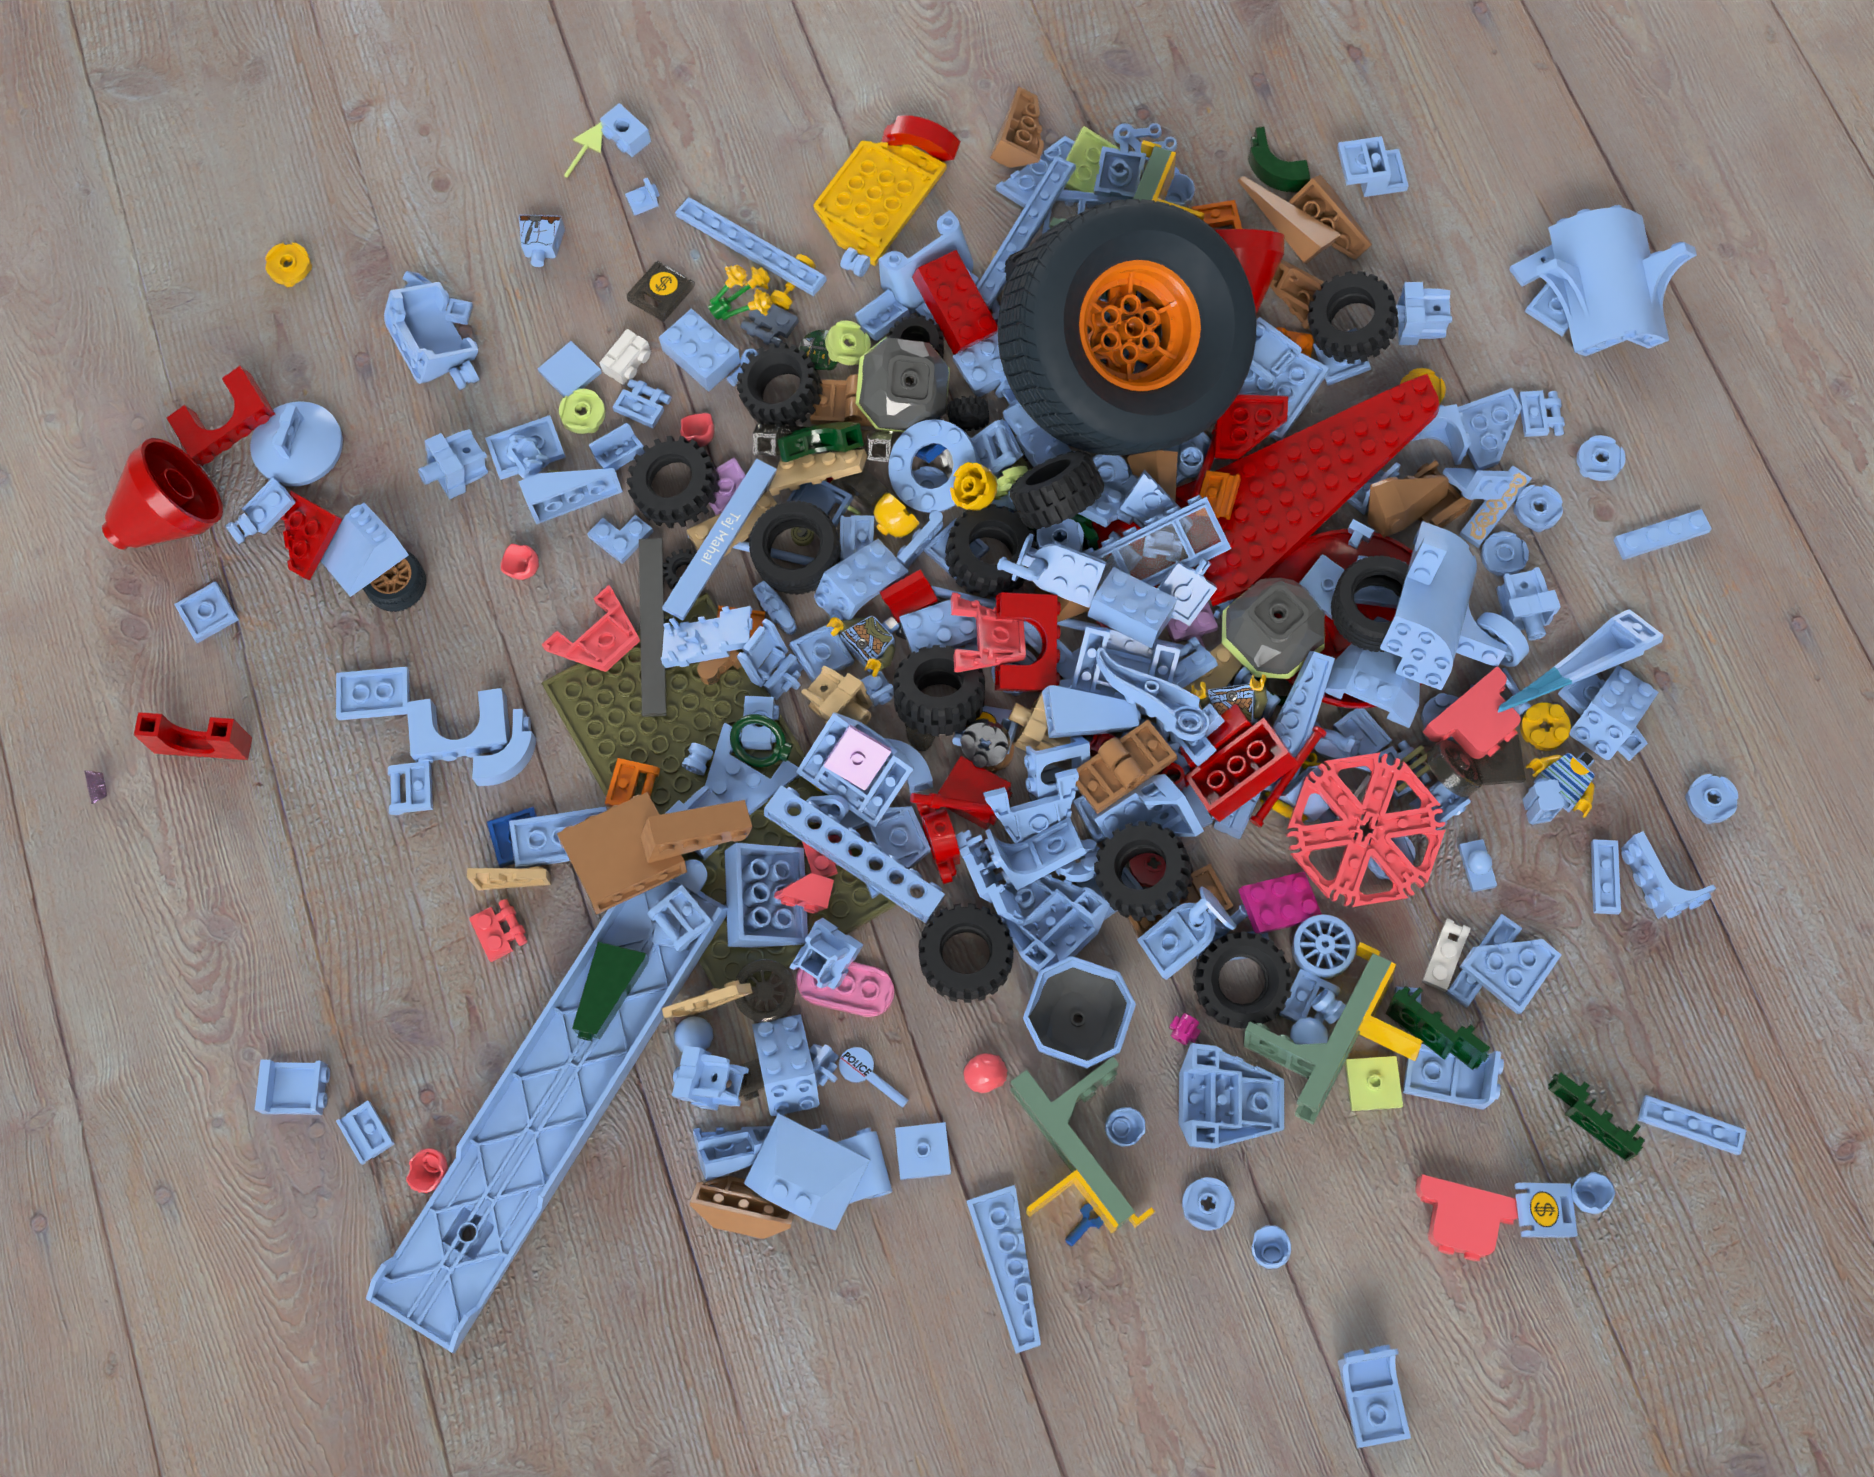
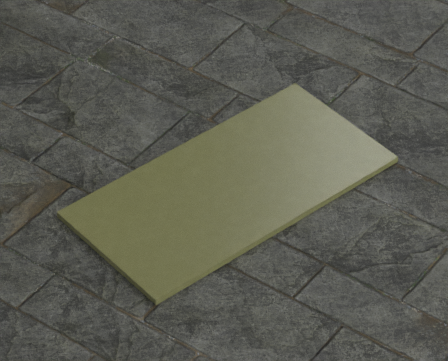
[541,593,895,1005]

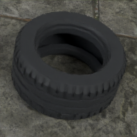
[749,501,841,595]
[1331,556,1409,652]

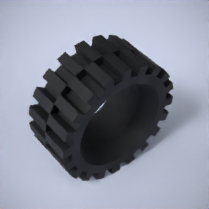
[736,342,823,430]

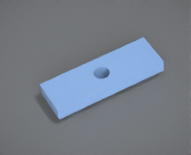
[1509,245,1555,287]

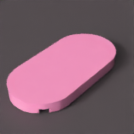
[796,962,894,1017]

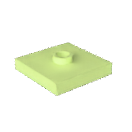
[1345,1056,1403,1111]

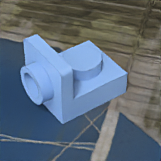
[625,178,660,216]
[860,671,894,707]

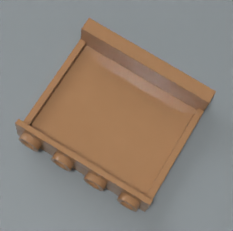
[557,792,687,915]

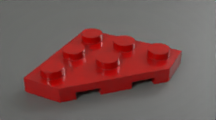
[1215,394,1288,459]
[281,491,342,581]

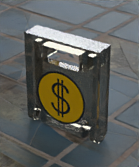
[627,261,695,322]

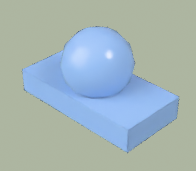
[1458,839,1497,892]

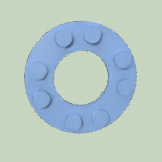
[888,419,979,513]

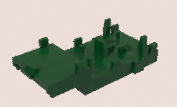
[1385,986,1490,1070]
[1548,1072,1645,1162]

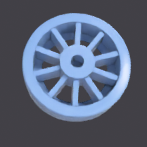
[1475,612,1529,667]
[1291,915,1356,979]

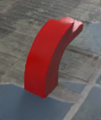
[881,115,961,162]

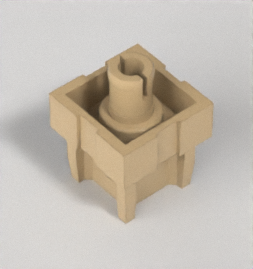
[801,666,872,725]
[1008,693,1071,751]

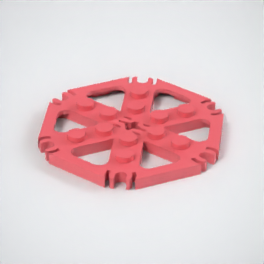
[1286,752,1446,908]

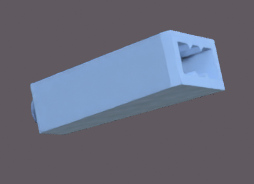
[1042,685,1141,739]

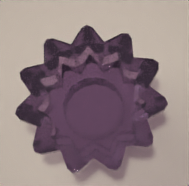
[84,770,107,804]

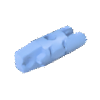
[753,581,797,635]

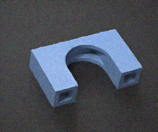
[407,688,511,763]

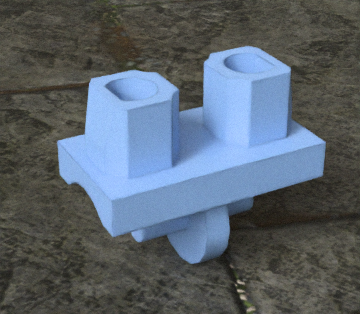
[763,653,803,700]
[809,1044,839,1087]

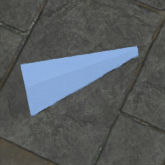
[693,1125,829,1182]

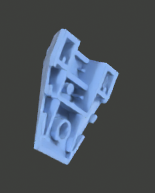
[1325,616,1420,728]
[993,874,1110,973]
[1179,1043,1284,1149]

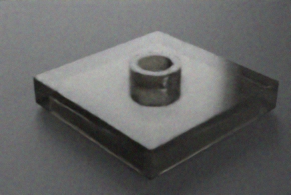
[1471,734,1526,786]

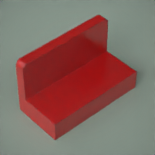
[879,569,938,623]

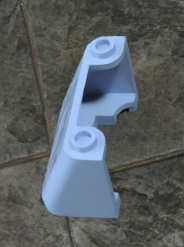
[879,210,973,314]
[384,282,478,384]

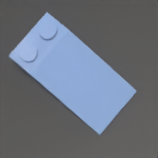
[518,468,623,525]

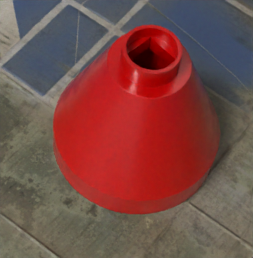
[1215,229,1285,315]
[102,438,223,550]

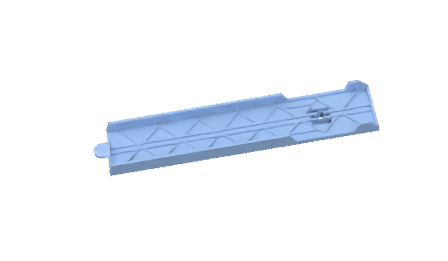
[366,860,728,1353]

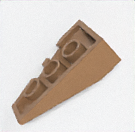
[990,86,1044,168]
[1289,175,1372,260]
[1367,475,1449,537]

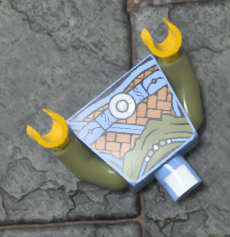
[826,616,899,677]
[1191,674,1268,723]

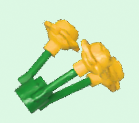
[708,265,773,321]

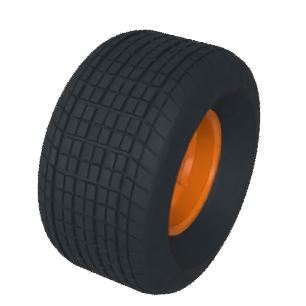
[998,199,1257,456]

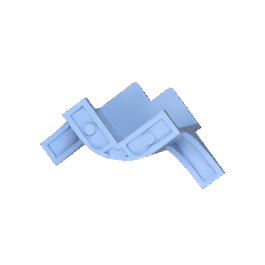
[1536,205,1697,357]
[1380,521,1508,690]

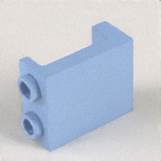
[255,1060,330,1115]

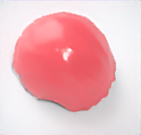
[680,413,715,447]
[501,543,539,580]
[963,1053,1008,1093]
[406,1148,448,1193]

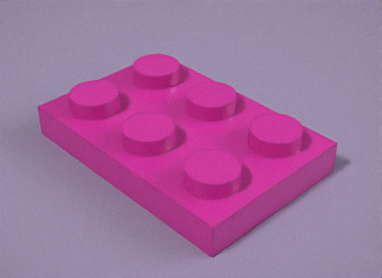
[1238,871,1322,934]

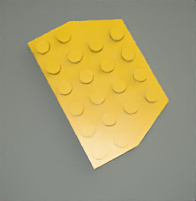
[813,141,947,266]

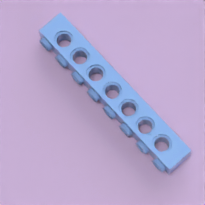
[764,785,945,924]

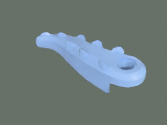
[1096,648,1209,741]

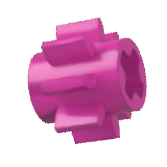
[1169,1014,1201,1045]

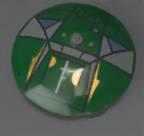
[799,330,839,371]

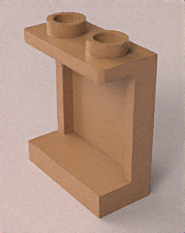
[1404,460,1473,528]

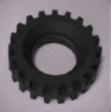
[627,436,720,528]
[1193,932,1293,1028]

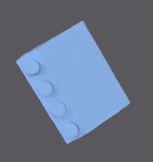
[321,503,409,597]
[725,843,808,948]

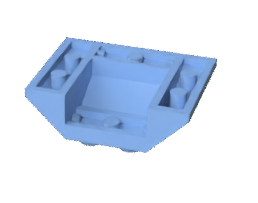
[1070,626,1181,717]
[796,712,914,827]
[744,1113,870,1230]

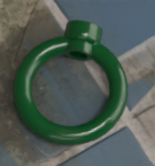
[730,714,793,767]

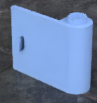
[837,1128,892,1204]

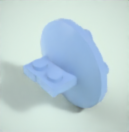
[250,402,343,486]

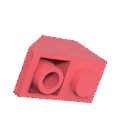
[774,873,834,913]

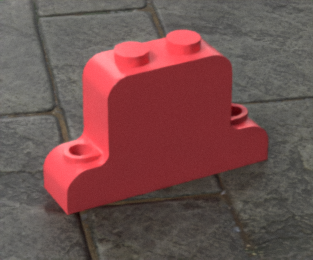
[1423,666,1520,759]
[1415,1174,1518,1261]

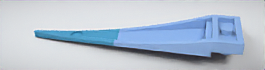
[1498,609,1664,713]

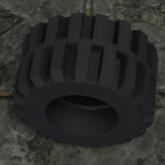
[887,315,944,359]

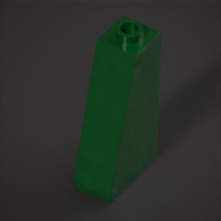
[572,942,649,1041]

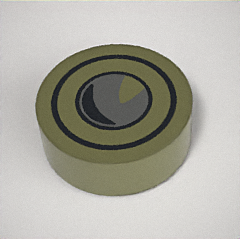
[791,527,814,546]

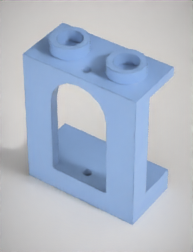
[1024,736,1090,800]

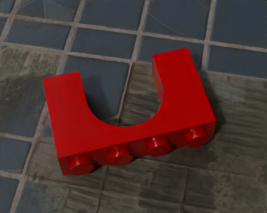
[166,365,275,466]
[995,592,1061,692]
[134,712,252,760]

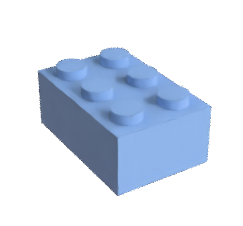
[659,309,741,392]
[1088,567,1178,648]

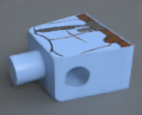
[519,215,565,267]

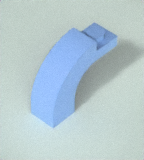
[472,709,536,786]
[885,738,933,794]

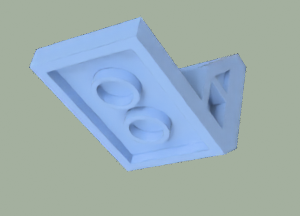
[1091,774,1204,839]

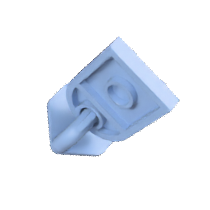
[997,533,1107,608]
[1137,886,1248,980]

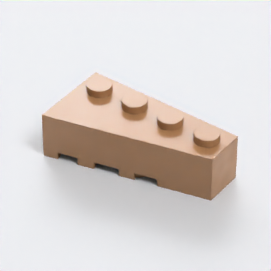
[640,800,752,863]

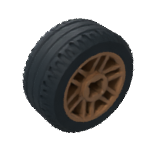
[363,551,426,612]

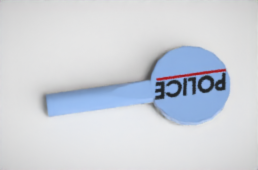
[839,1047,909,1108]

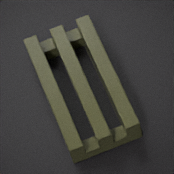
[1394,745,1437,794]

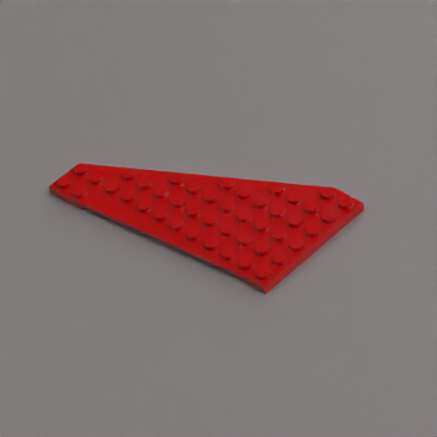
[1175,374,1440,606]

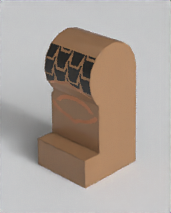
[697,650,742,685]

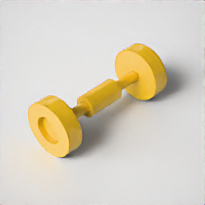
[770,254,816,310]

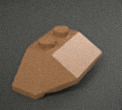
[690,1176,795,1239]

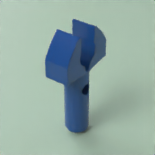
[1065,1204,1104,1246]

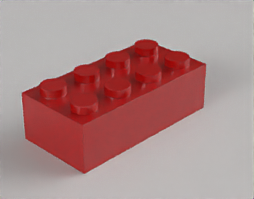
[912,250,998,355]
[1185,718,1299,822]

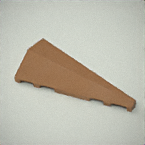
[1237,176,1342,264]
[1270,259,1324,329]
[1127,450,1178,501]

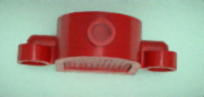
[916,803,960,885]

